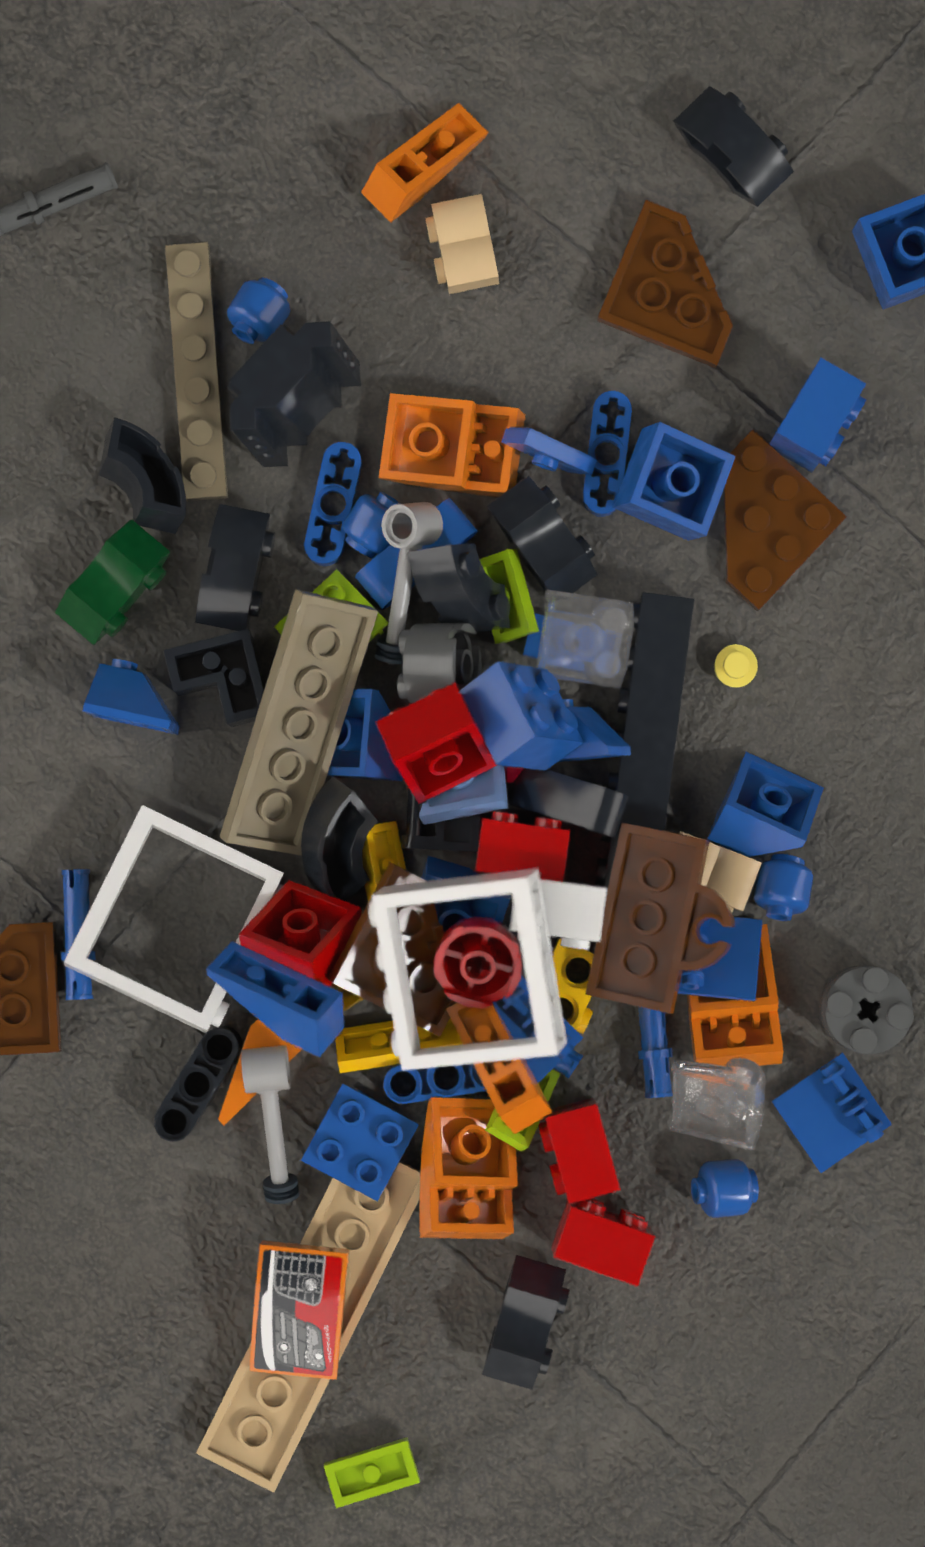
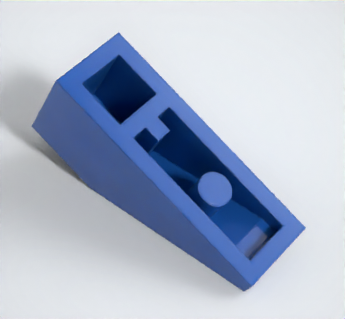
[206,941,344,1057]

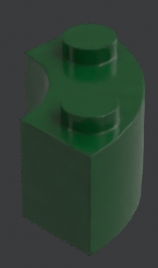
[55,519,171,645]

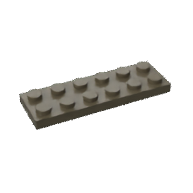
[220,589,378,856]

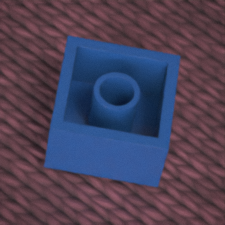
[852,194,925,310]
[769,358,867,473]
[613,422,736,541]
[460,661,584,770]

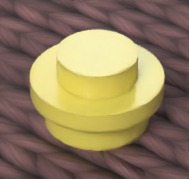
[714,644,758,688]

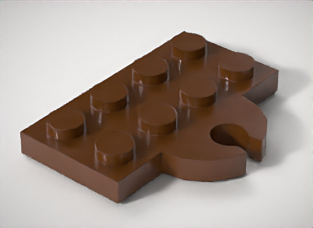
[585,823,735,1014]

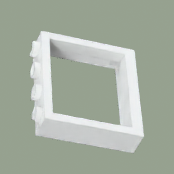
[64,805,284,1033]
[369,868,567,1070]

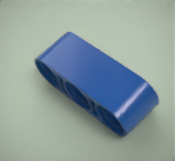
[355,498,478,610]
[384,1063,486,1104]

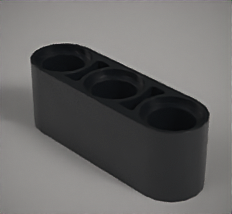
[507,768,629,838]
[154,1026,242,1142]

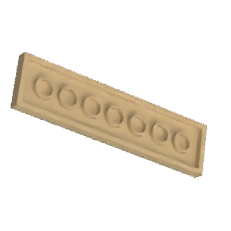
[196,1161,420,1493]

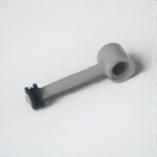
[375,502,443,665]
[241,1045,299,1204]

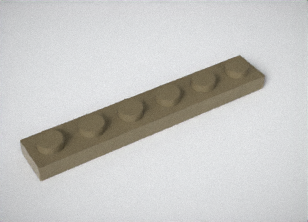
[165,242,228,502]

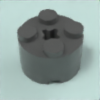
[397,623,482,704]
[819,966,914,1054]

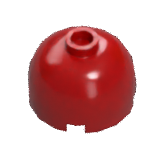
[434,917,523,1008]

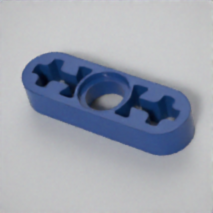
[582,391,632,517]
[304,442,362,566]

